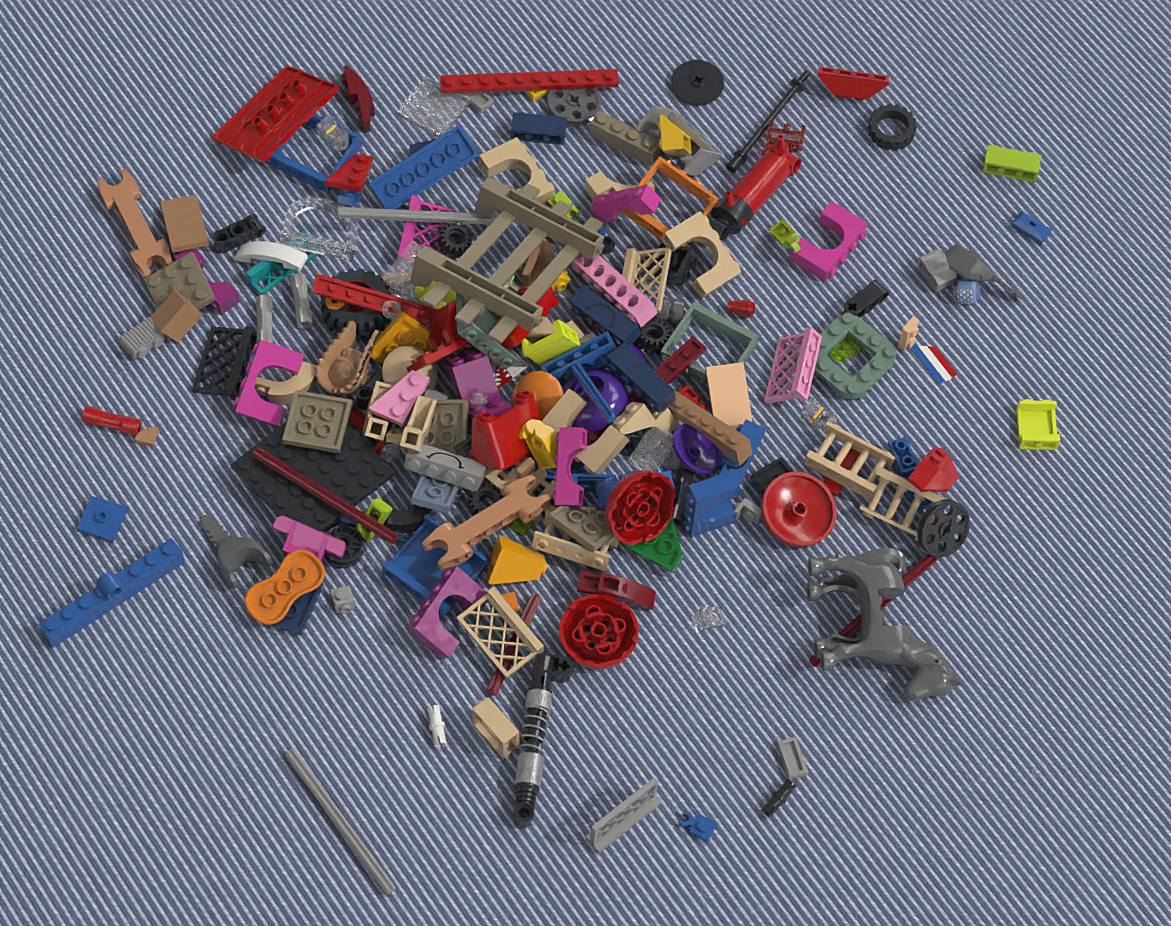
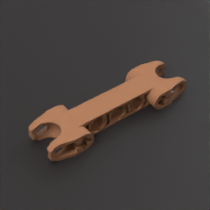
[97,169,173,279]
[422,475,552,571]

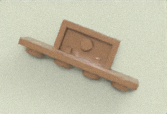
[520,241,556,289]

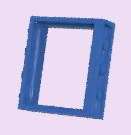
[266,114,362,194]

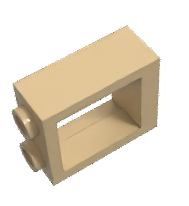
[473,697,519,759]

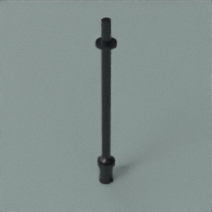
[726,70,810,173]

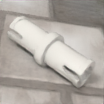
[427,705,447,748]

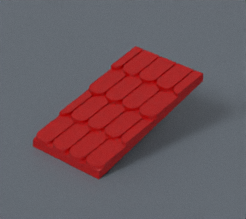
[210,65,340,162]

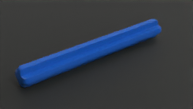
[571,363,616,423]

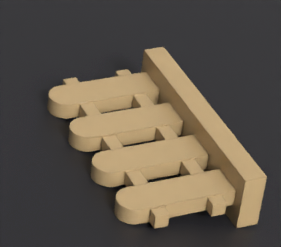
[483,457,556,524]

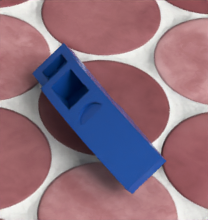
[888,437,932,511]

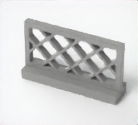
[585,778,661,854]

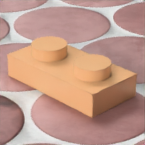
[898,316,919,352]

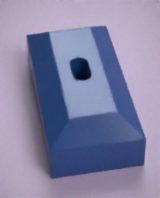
[1011,211,1052,245]

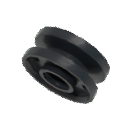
[324,525,363,569]

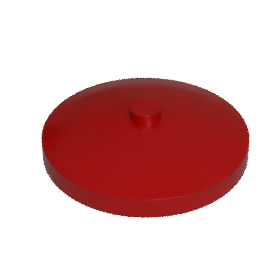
[761,472,837,548]

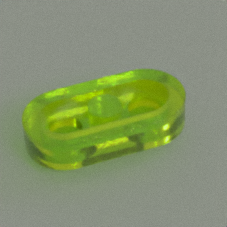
[830,336,863,363]

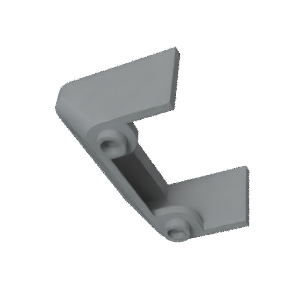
[636,105,722,176]

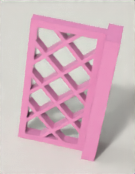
[764,327,822,404]

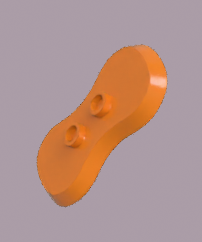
[244,549,325,625]

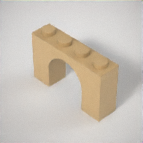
[479,137,555,205]
[661,211,741,299]
[541,389,629,474]

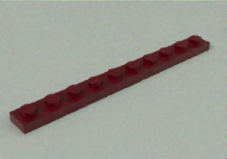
[570,336,707,471]

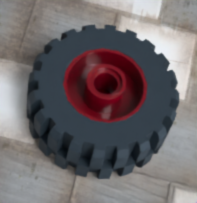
[320,268,392,342]

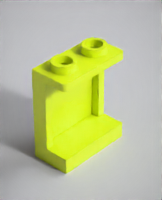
[521,319,581,365]
[1016,399,1060,450]

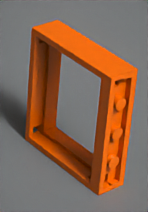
[620,156,719,247]

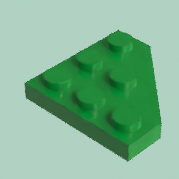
[623,516,683,573]

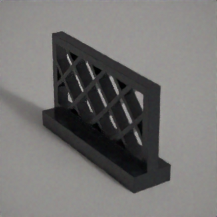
[192,326,257,400]

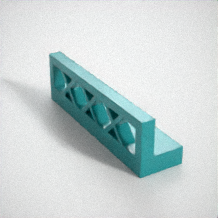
[246,231,319,295]

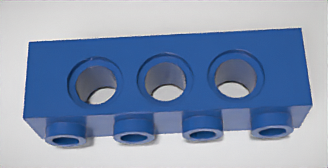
[541,331,617,387]

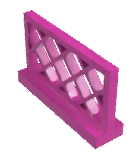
[395,195,454,267]

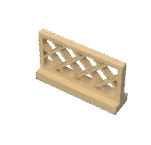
[616,247,672,316]
[457,586,544,679]

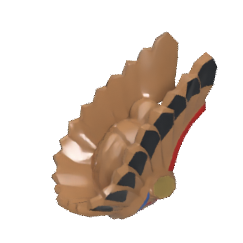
[314,320,379,395]

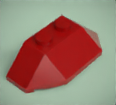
[818,66,889,100]
[907,445,959,492]

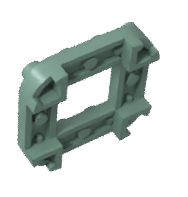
[814,313,896,400]

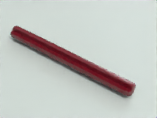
[486,593,542,696]

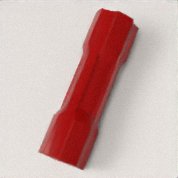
[82,405,142,436]

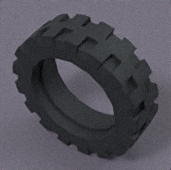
[868,104,917,151]

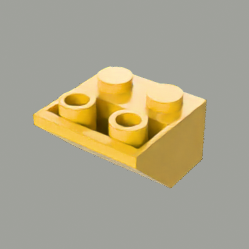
[657,115,691,157]

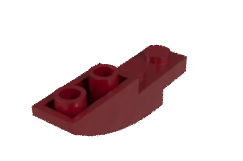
[341,65,375,133]
[577,571,656,610]

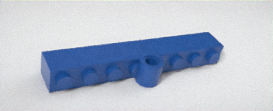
[38,538,185,649]

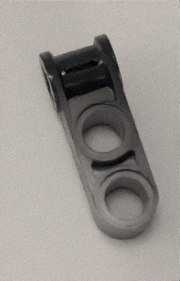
[213,214,266,254]
[842,279,889,318]

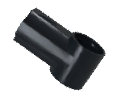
[356,372,384,410]

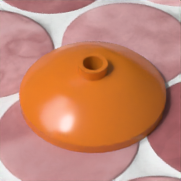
[511,371,563,420]

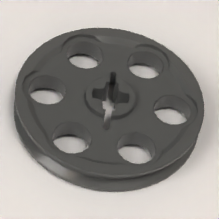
[547,88,601,126]

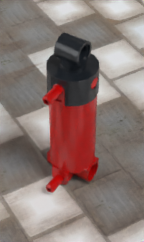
[709,135,802,241]

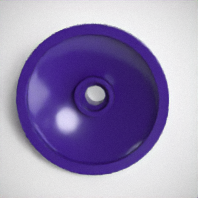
[672,423,723,475]

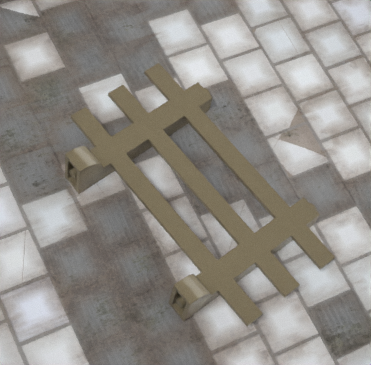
[410,177,604,344]

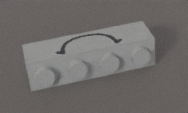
[404,444,486,492]

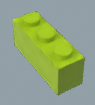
[982,145,1041,183]

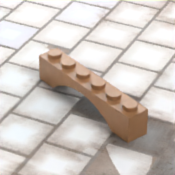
[668,391,753,466]

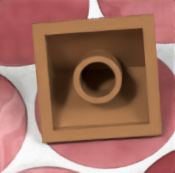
[150,290,203,343]

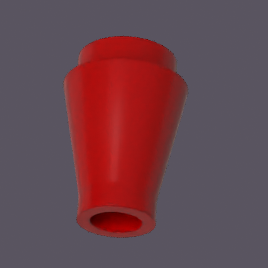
[727,300,755,318]

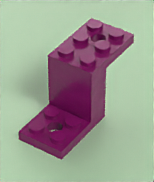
[440,347,511,420]

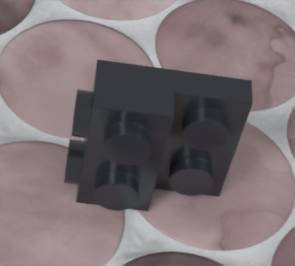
[647,243,698,286]

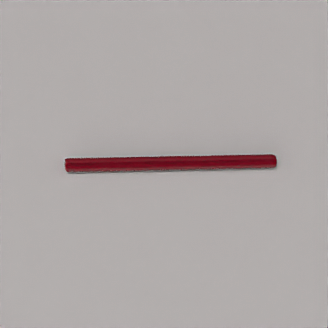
[252,447,398,544]
[809,553,937,667]

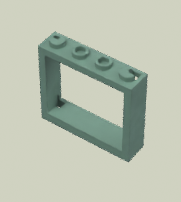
[660,302,759,385]

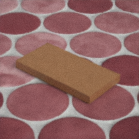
[160,195,209,253]

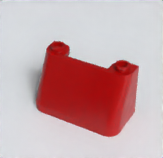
[471,390,542,470]

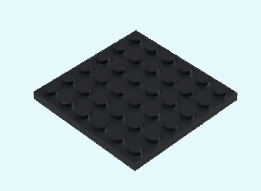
[230,421,395,532]

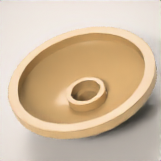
[382,346,438,396]

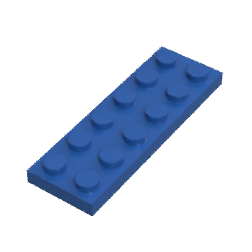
[368,124,479,209]

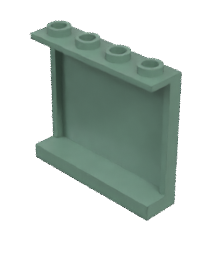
[456,293,520,370]

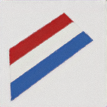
[911,345,958,384]

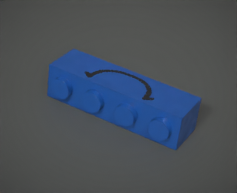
[714,419,766,499]

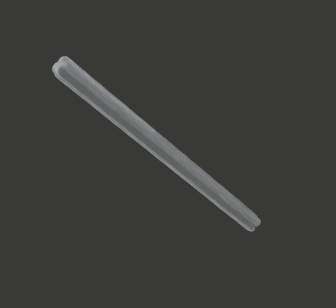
[336,207,498,225]
[285,748,395,895]

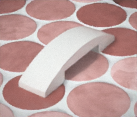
[234,241,308,270]

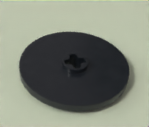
[671,60,724,105]

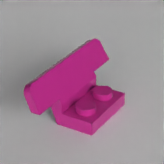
[272,516,346,564]

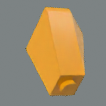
[487,534,547,584]

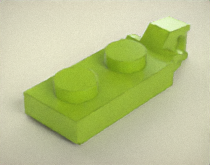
[768,219,801,253]

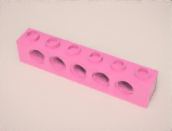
[571,253,658,327]

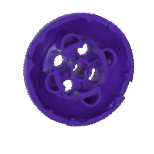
[562,370,629,433]

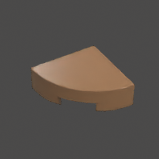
[134,427,159,447]

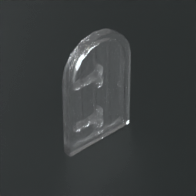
[627,426,673,471]

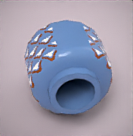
[953,280,981,304]

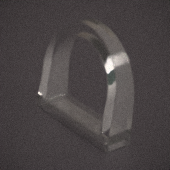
[280,198,358,261]

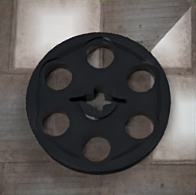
[917,499,970,557]

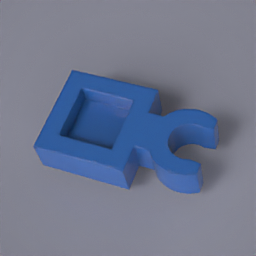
[678,811,717,843]

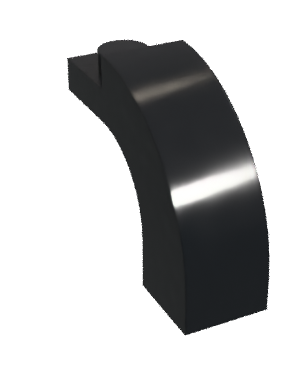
[372,504,437,534]

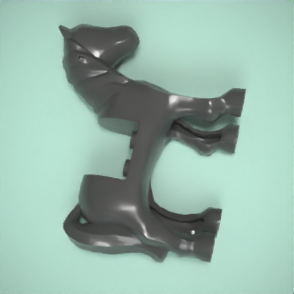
[806,548,961,702]

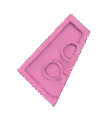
[368,370,430,427]

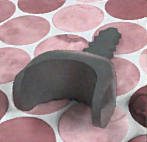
[946,244,1023,300]
[201,515,273,589]

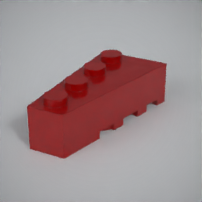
[493,286,559,348]

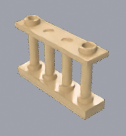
[804,422,895,500]
[859,467,949,542]
[532,505,619,572]

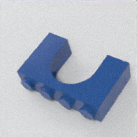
[683,471,740,538]

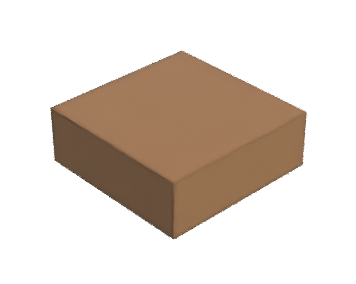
[516,457,535,479]

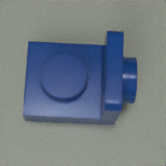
[337,190,362,207]

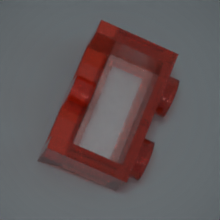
[766,120,806,153]

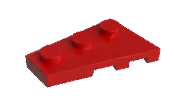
[325,154,374,193]

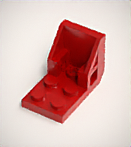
[406,300,470,372]

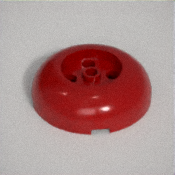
[605,470,676,545]
[559,594,639,670]

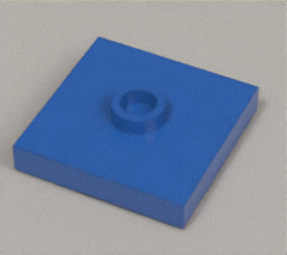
[76,496,128,543]

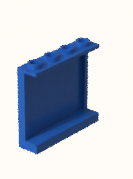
[382,515,487,618]

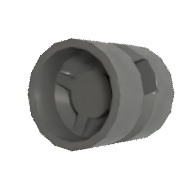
[656,298,685,324]

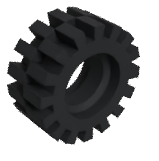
[438,222,473,258]
[635,319,671,354]
[469,484,503,515]

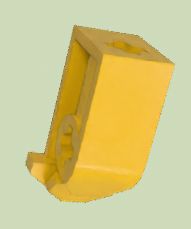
[519,419,558,470]

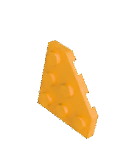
[371,312,444,364]

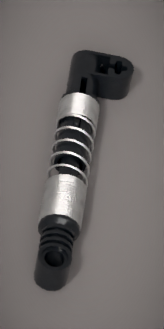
[512,653,574,829]

